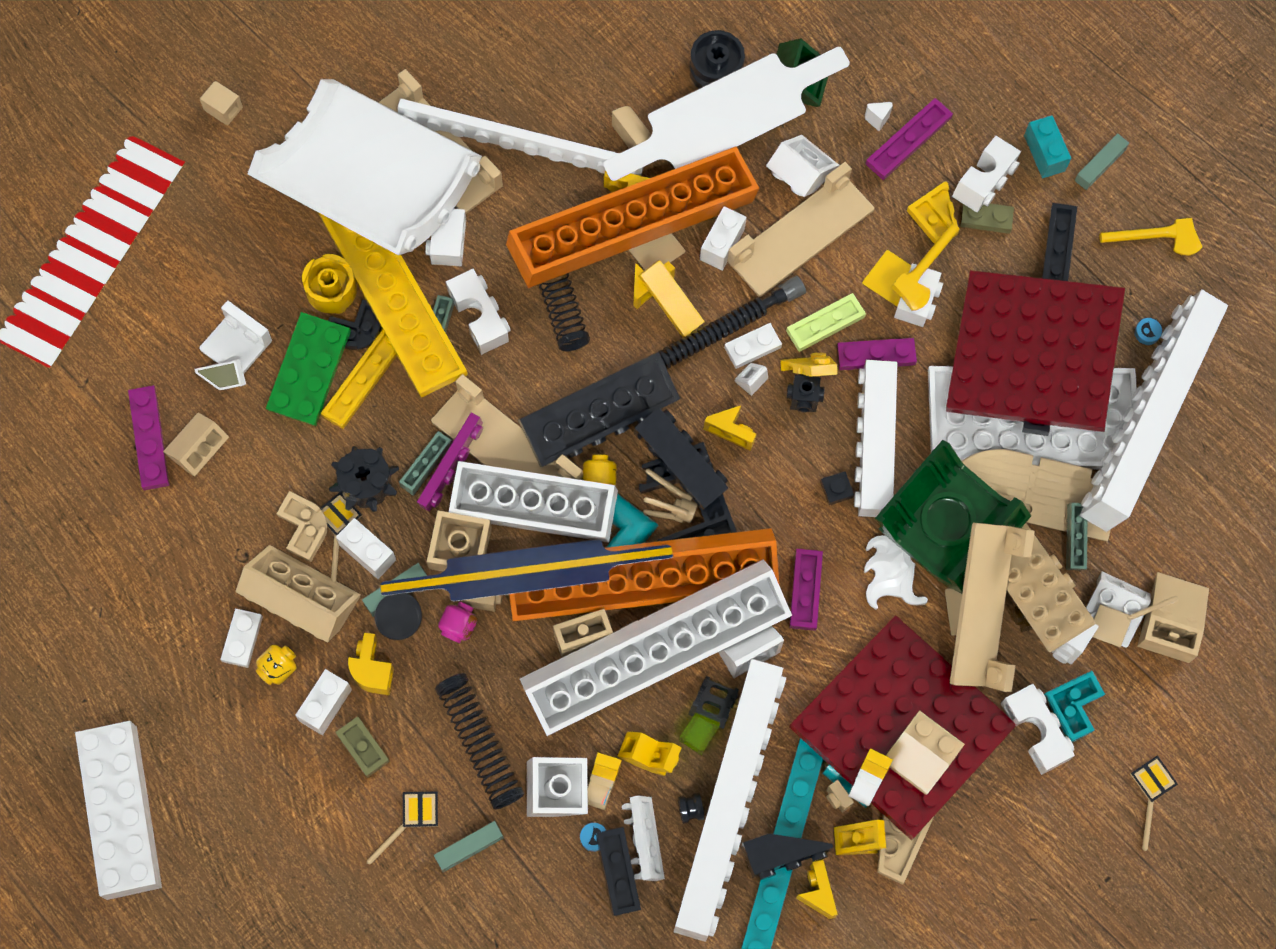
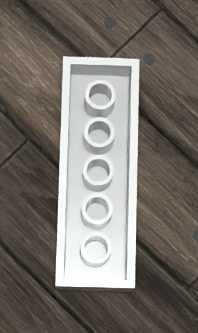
[449,461,618,542]
[75,721,162,900]

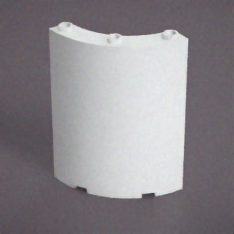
[248,79,482,255]

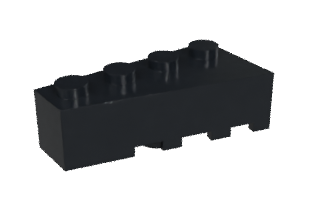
[634,407,728,510]

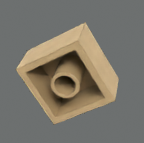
[427,511,492,572]

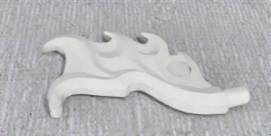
[864,535,928,609]

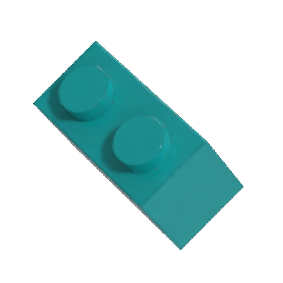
[1024,115,1071,179]

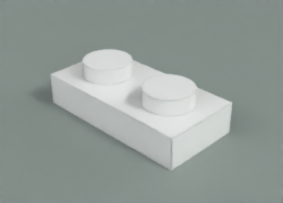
[724,323,782,369]
[220,608,263,668]

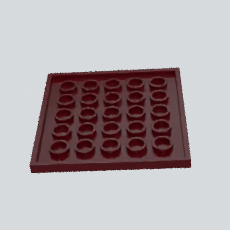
[946,270,1125,432]
[789,615,1016,841]

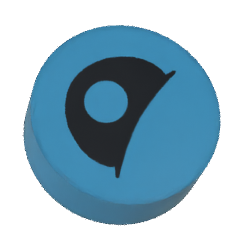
[1135,318,1162,345]
[580,823,606,852]

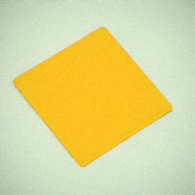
[862,250,912,307]

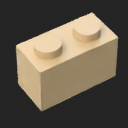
[553,609,613,658]

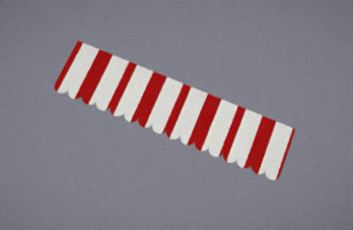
[0,136,185,369]

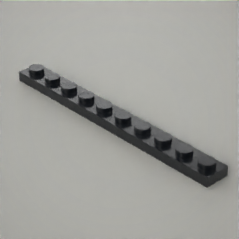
[1022,203,1078,436]

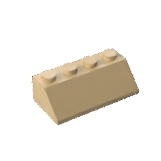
[236,545,361,642]

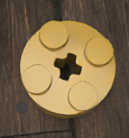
[302,254,357,314]

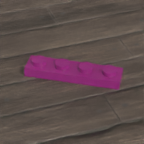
[866,98,953,180]
[128,385,170,490]
[417,412,484,512]

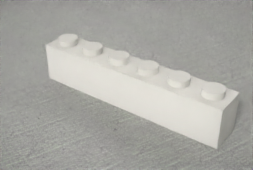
[854,360,897,517]

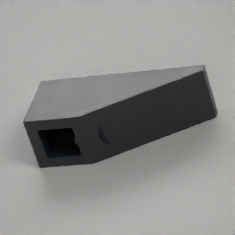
[741,834,833,880]

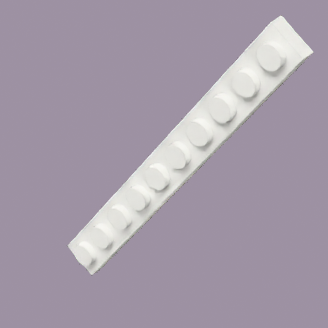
[398,98,643,176]

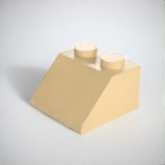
[886,711,965,795]

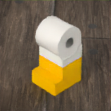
[849,749,893,806]

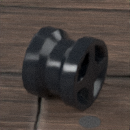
[677,793,705,824]

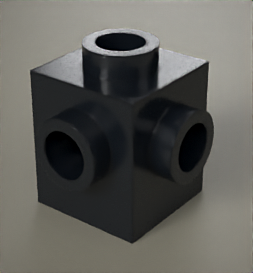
[786,374,825,412]

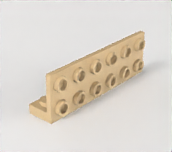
[378,69,503,215]
[727,162,874,297]
[431,374,583,480]
[950,523,1035,692]

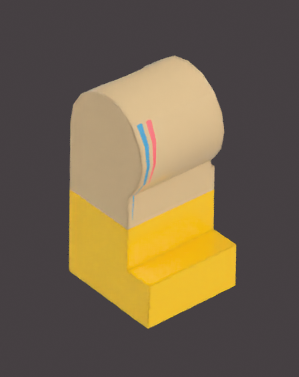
[587,753,621,810]

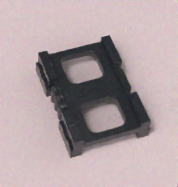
[688,676,739,729]

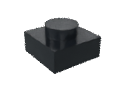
[820,471,854,506]

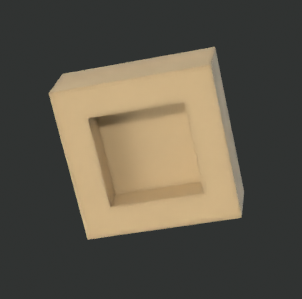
[826,780,854,813]

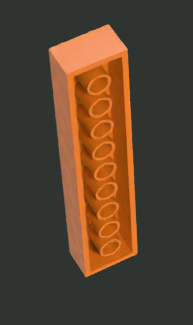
[506,146,759,288]
[509,528,779,621]

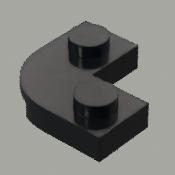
[328,299,382,350]

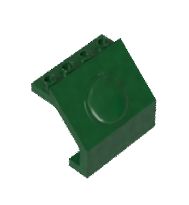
[875,440,1031,594]

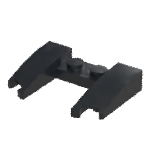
[639,442,737,542]

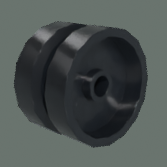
[689,30,745,89]

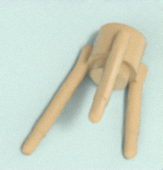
[643,469,697,523]

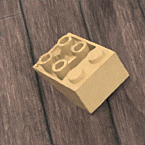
[1137,572,1209,663]

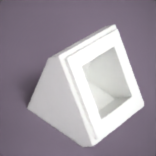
[865,102,893,131]
[734,363,768,396]

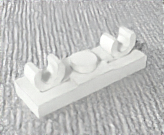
[622,796,665,881]

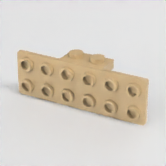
[1007,523,1096,652]

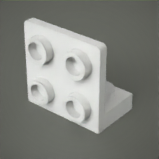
[200,301,272,374]
[1086,571,1151,647]

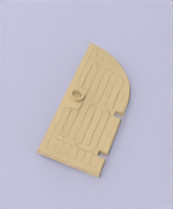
[962,449,1111,542]

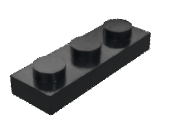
[595,827,641,916]

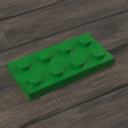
[266,312,351,427]

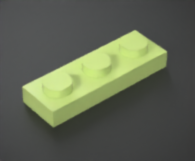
[786,293,866,352]

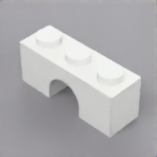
[952,136,1021,213]
[446,269,511,355]
[1001,684,1075,775]

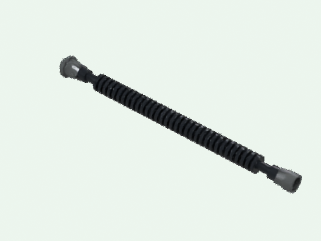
[658,276,806,369]

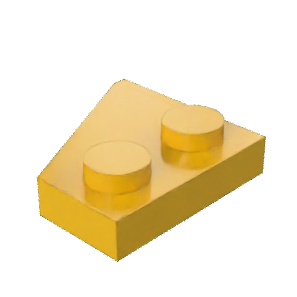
[907,181,959,244]
[780,353,838,377]

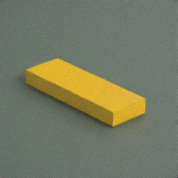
[638,260,705,337]

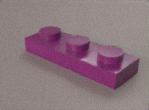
[837,338,917,370]
[789,548,823,631]

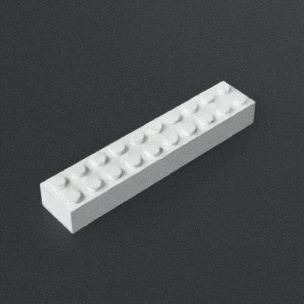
[1080,290,1228,532]
[520,559,792,736]
[674,659,786,942]

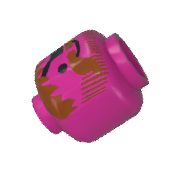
[438,602,478,643]

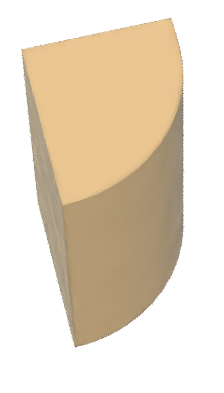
[612,106,652,149]
[163,413,229,476]

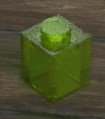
[679,710,720,756]

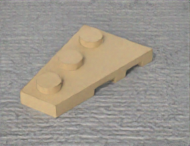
[877,815,934,885]

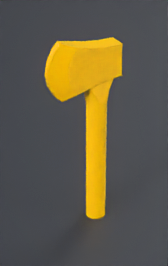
[1099,218,1202,256]
[891,223,960,311]

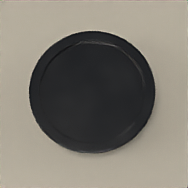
[375,593,422,640]

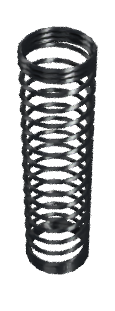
[539,273,590,351]
[435,673,525,810]

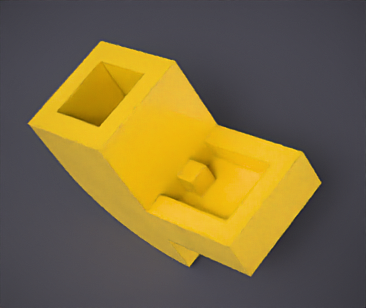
[348,633,394,695]
[617,731,682,776]

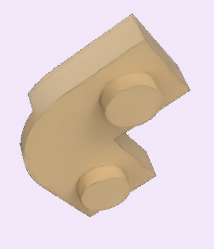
[276,491,327,562]

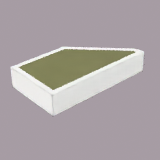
[195,359,246,390]

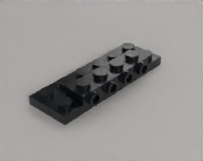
[518,352,680,467]

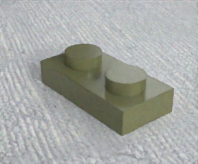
[960,204,1014,234]
[335,716,390,778]

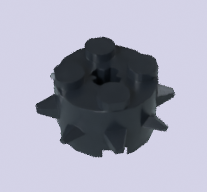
[329,446,399,512]

